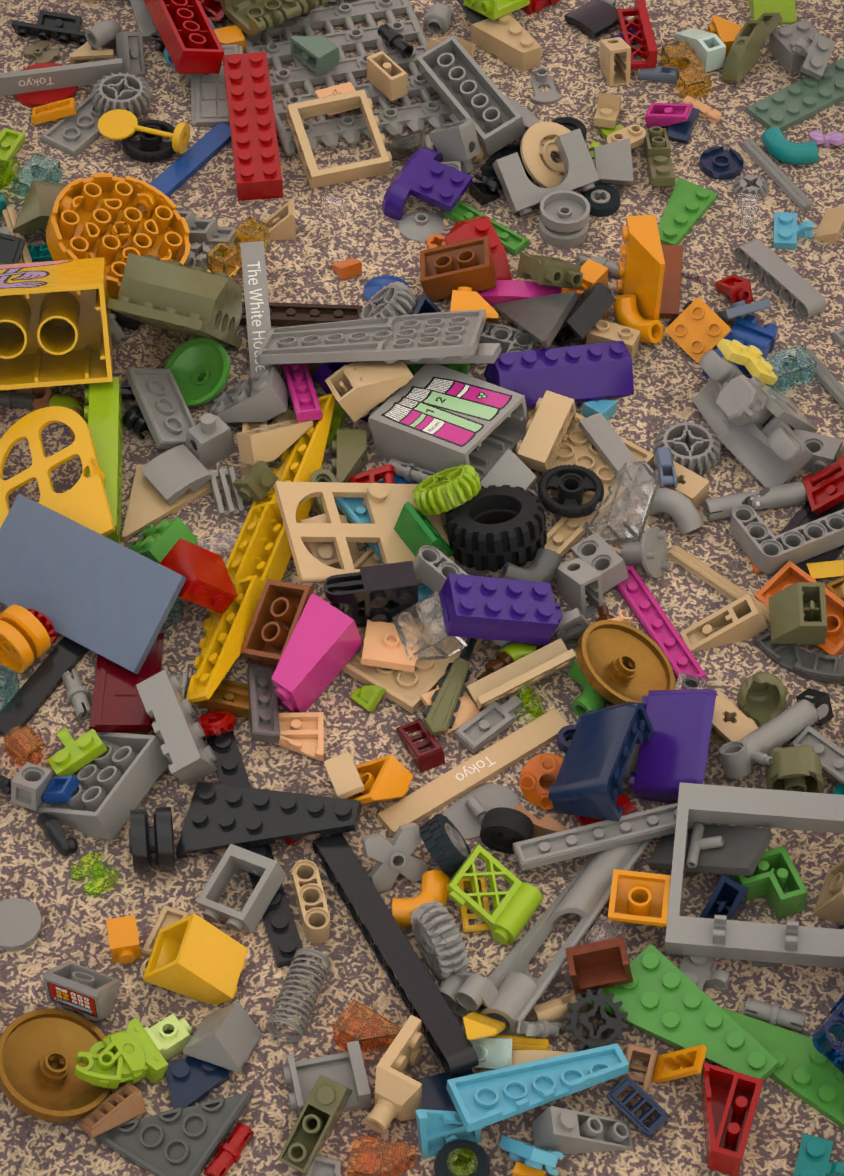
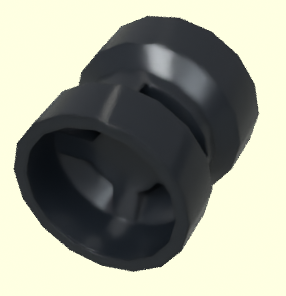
[122,405,150,439]

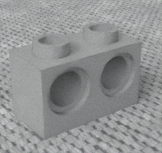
[571,532,629,593]

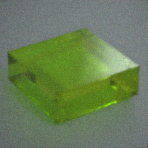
[518,684,546,718]

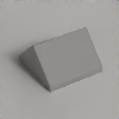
[183,1001,262,1073]

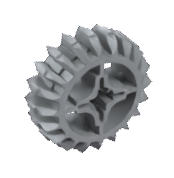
[92,72,152,117]
[358,281,416,323]
[653,419,721,476]
[411,901,469,981]

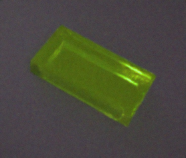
[0,157,20,190]

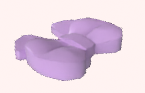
[809,130,844,147]

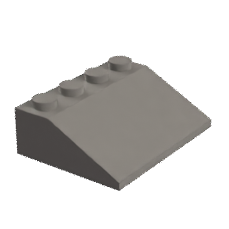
[37,732,170,840]

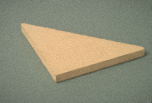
[121,464,230,542]

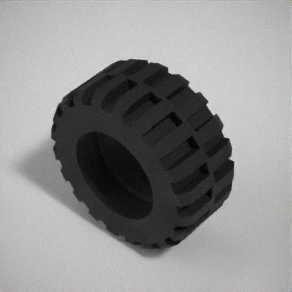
[446,485,547,572]

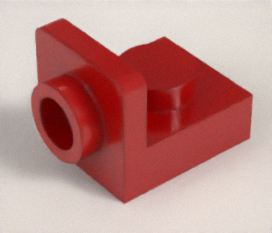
[715,275,753,304]

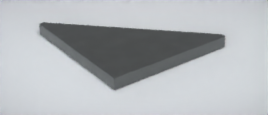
[494,291,578,349]
[90,1091,253,1176]

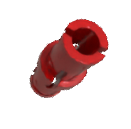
[203,1122,254,1176]

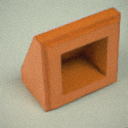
[331,258,362,280]

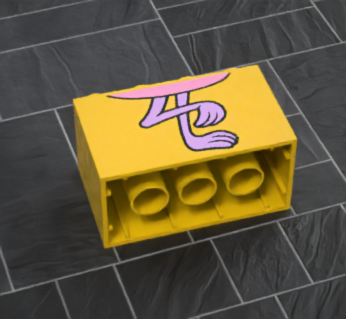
[0,257,113,390]

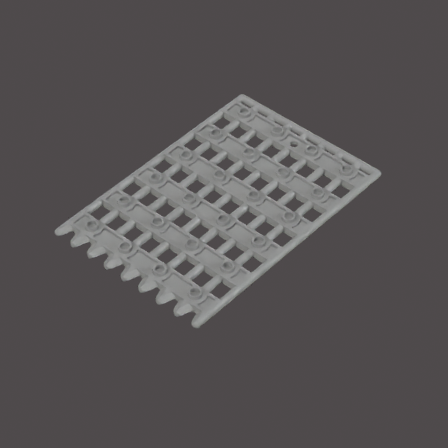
[241,0,459,157]

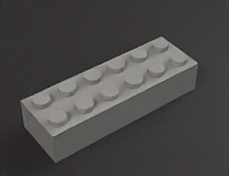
[416,35,526,156]

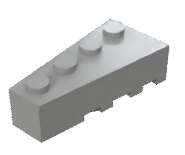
[136,669,217,785]

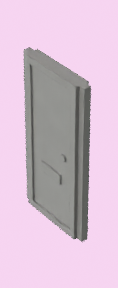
[191,44,243,127]

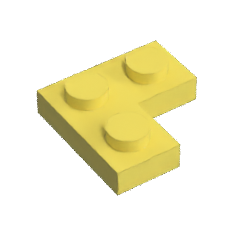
[716,338,778,386]

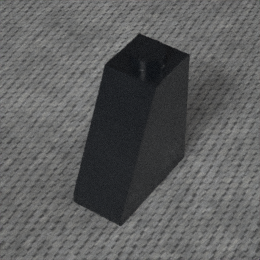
[553,283,616,347]

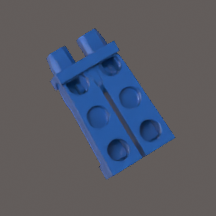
[702,314,778,378]

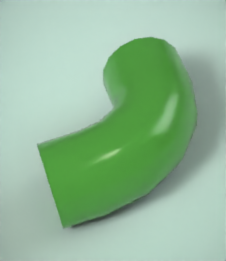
[568,659,608,717]

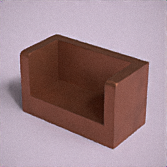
[565,936,633,994]

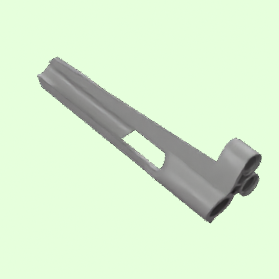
[438,811,652,1035]

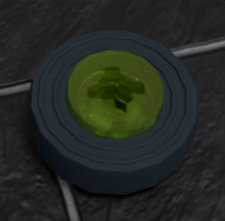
[434,1139,490,1176]

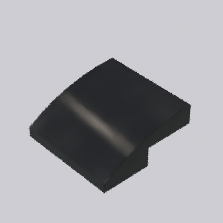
[564,0,626,37]

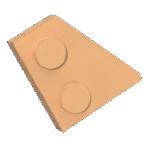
[274,712,324,761]

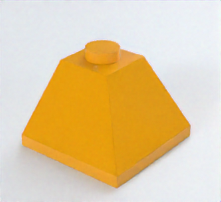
[450,287,499,324]
[345,754,413,806]

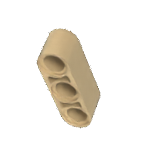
[292,860,330,944]

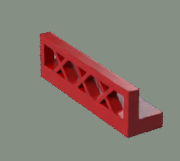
[617,0,658,69]

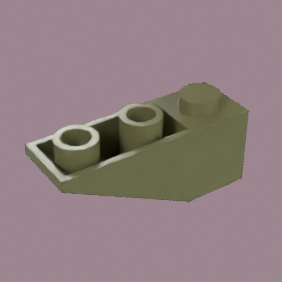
[332,429,367,483]
[277,1075,353,1174]

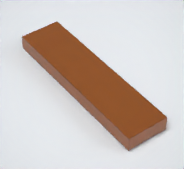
[659,244,683,319]

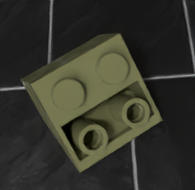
[769,582,827,644]

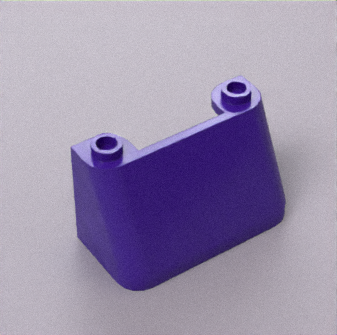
[628,689,717,804]

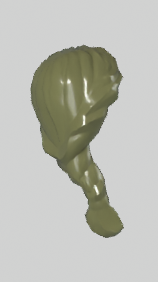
[736,672,787,756]

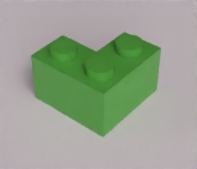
[728,846,808,919]

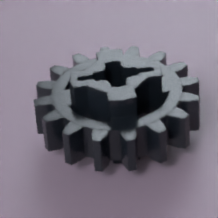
[563,988,629,1050]

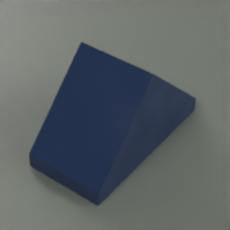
[700,874,749,920]

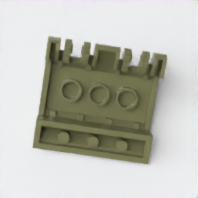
[219,0,330,37]

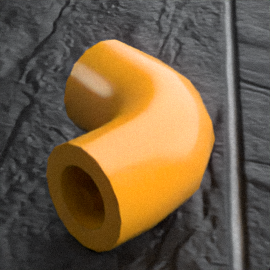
[613,294,664,343]
[391,870,450,927]

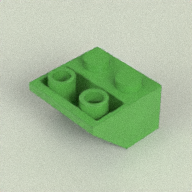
[128,517,198,563]

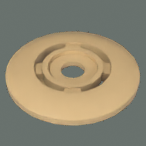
[520,121,575,192]

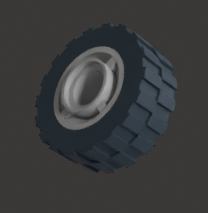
[419,813,475,879]

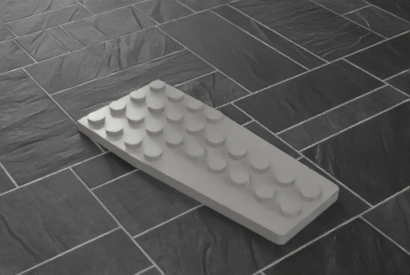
[257,309,487,365]

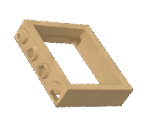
[286,90,392,189]

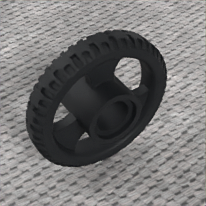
[122,120,176,163]
[538,464,604,518]

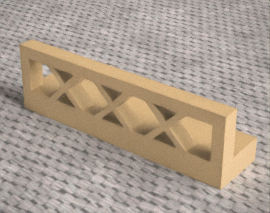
[466,638,576,712]

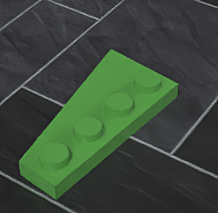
[658,177,718,245]

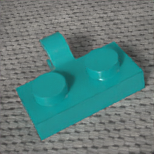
[793,1133,844,1176]

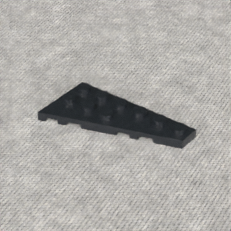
[175,782,361,859]

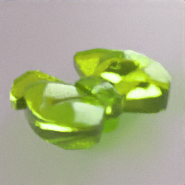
[70,852,118,895]

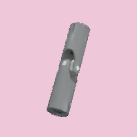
[702,481,806,522]

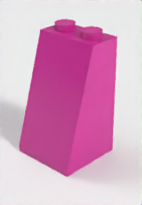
[271,593,363,713]

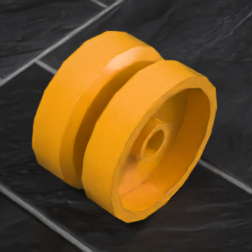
[0,604,51,674]

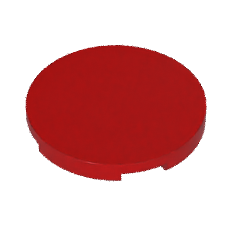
[14,63,78,108]

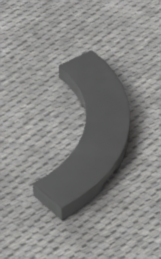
[754,631,844,683]

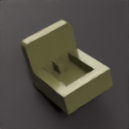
[232,461,278,501]

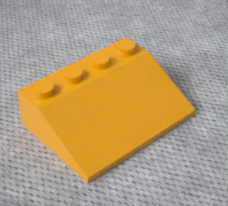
[616,215,665,320]

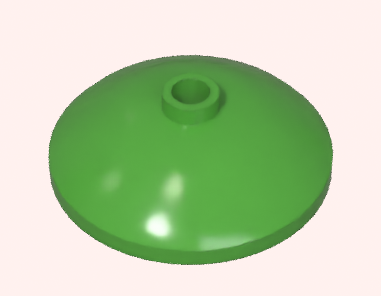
[164,338,230,407]

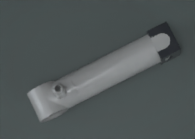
[719,688,834,779]

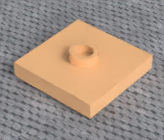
[361,620,420,672]

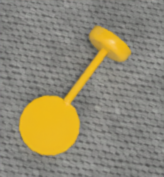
[98,109,190,154]

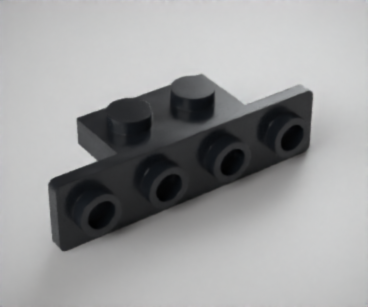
[11,10,87,46]

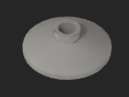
[399,210,444,242]

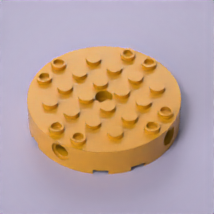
[46,173,191,300]

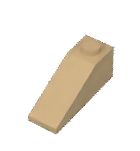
[237,419,313,468]
[680,593,769,653]

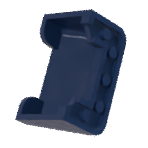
[549,702,654,822]

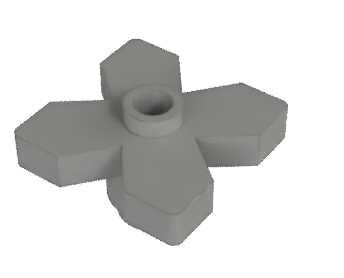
[362,822,428,893]

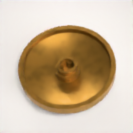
[576,620,675,705]
[0,1008,111,1122]

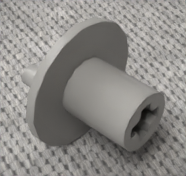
[622,526,671,578]

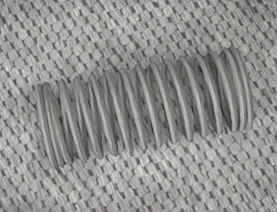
[266,948,331,1043]

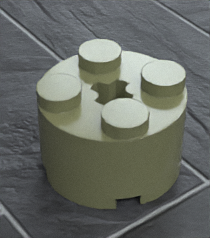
[765,744,824,793]

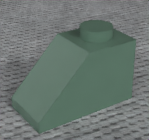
[290,36,339,75]

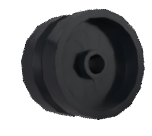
[129,807,175,873]

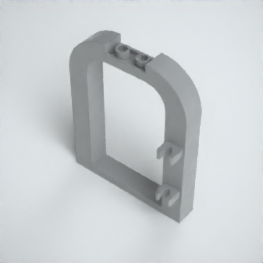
[665,782,844,968]

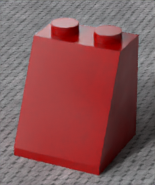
[159,538,238,614]

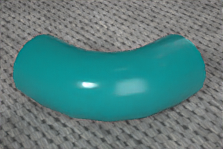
[761,127,819,166]

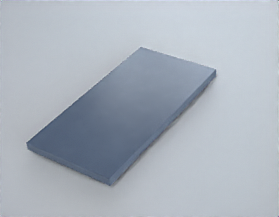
[0,493,187,674]

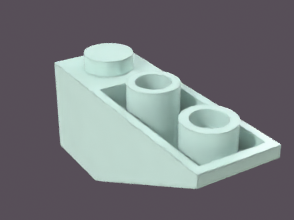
[674,28,726,73]

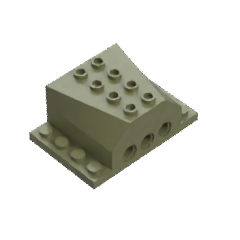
[106,253,243,348]

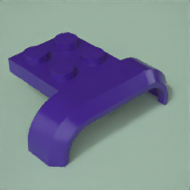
[382,147,473,221]

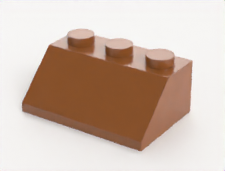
[420,236,496,301]
[240,579,313,668]

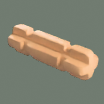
[682,96,721,123]

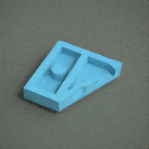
[415,1109,482,1159]

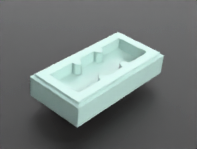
[470,1037,513,1069]

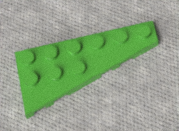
[587,944,779,1080]
[723,1008,844,1129]

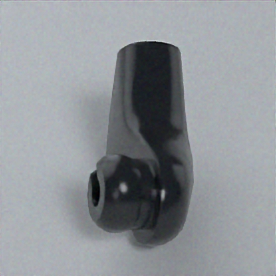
[36,813,78,856]

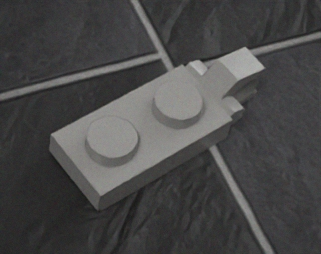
[455,695,523,754]

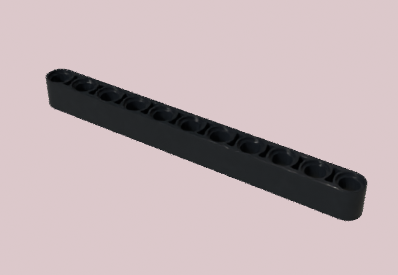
[312,833,479,1077]

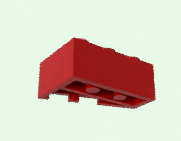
[700,1062,764,1176]

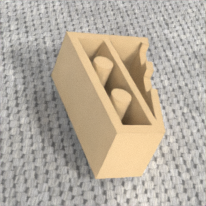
[471,13,542,72]
[515,390,578,473]

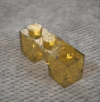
[661,41,712,98]
[206,216,269,277]

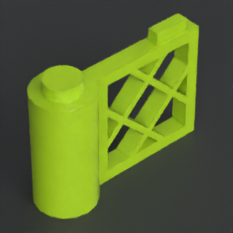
[446,844,543,945]

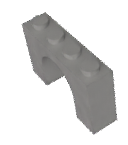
[492,128,600,216]

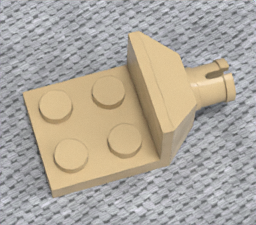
[365,1015,424,1134]

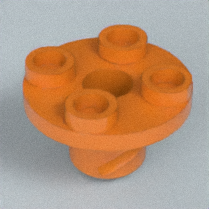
[519,753,564,810]

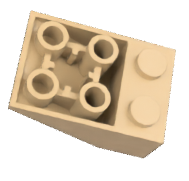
[325,360,414,422]

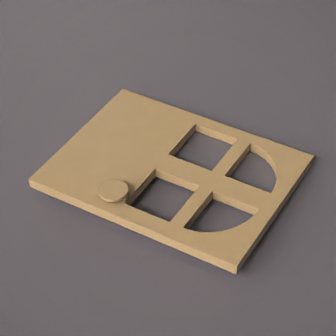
[274,481,455,583]

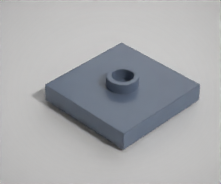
[716,299,771,321]

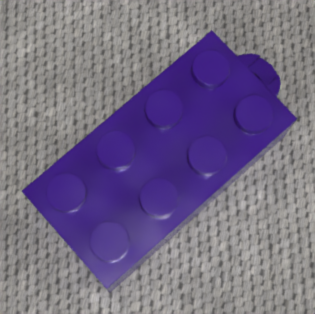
[439,573,563,644]

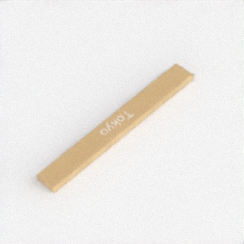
[377,708,569,837]

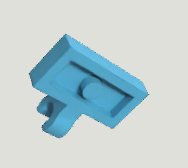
[773,212,814,250]
[498,1135,564,1175]

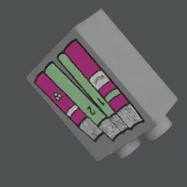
[368,364,528,481]

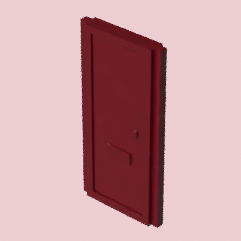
[90,633,164,732]

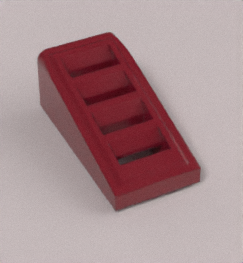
[396,719,445,773]

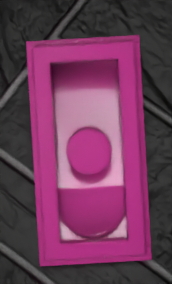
[644,103,693,128]

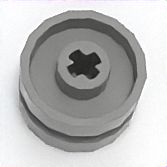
[538,190,590,248]

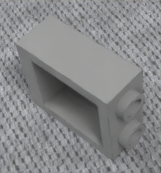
[196,844,286,934]

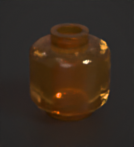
[4,725,45,766]

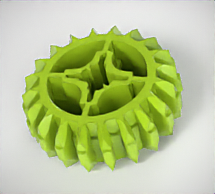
[412,464,481,515]

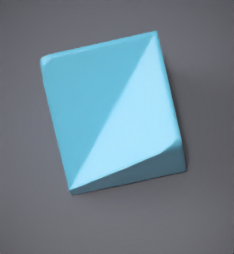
[582,400,617,421]

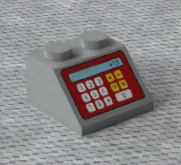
[43,961,122,1021]

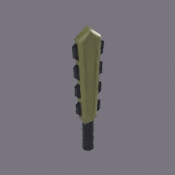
[423,638,477,735]

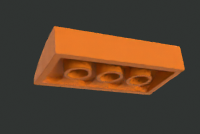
[754,560,844,656]

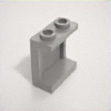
[282,1040,371,1117]

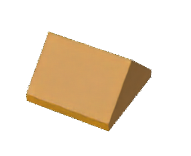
[607,869,671,927]

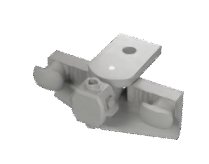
[692,349,817,488]

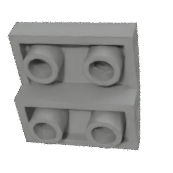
[139,444,213,505]

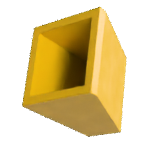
[143,913,248,1005]

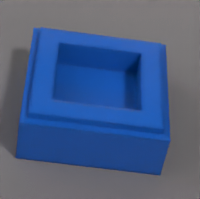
[42,775,80,804]

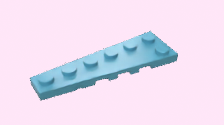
[446,1043,629,1133]

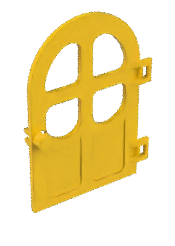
[0,406,116,536]

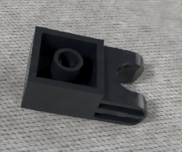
[324,561,418,627]

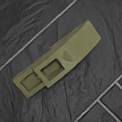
[721,13,783,84]
[644,126,675,186]

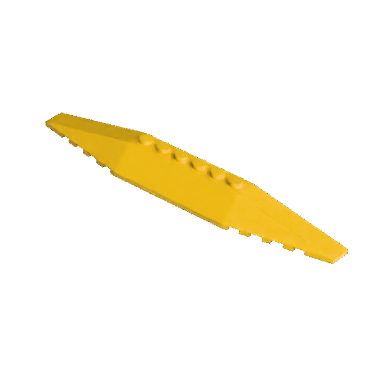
[186,393,336,703]

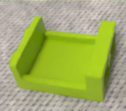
[463,0,530,20]

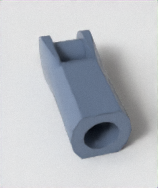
[639,66,680,85]
[654,447,677,488]

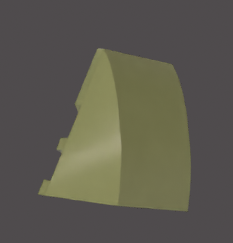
[13,180,68,235]

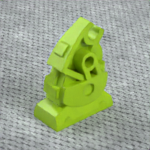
[73,1017,169,1089]

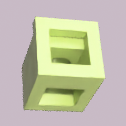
[144,1014,192,1061]

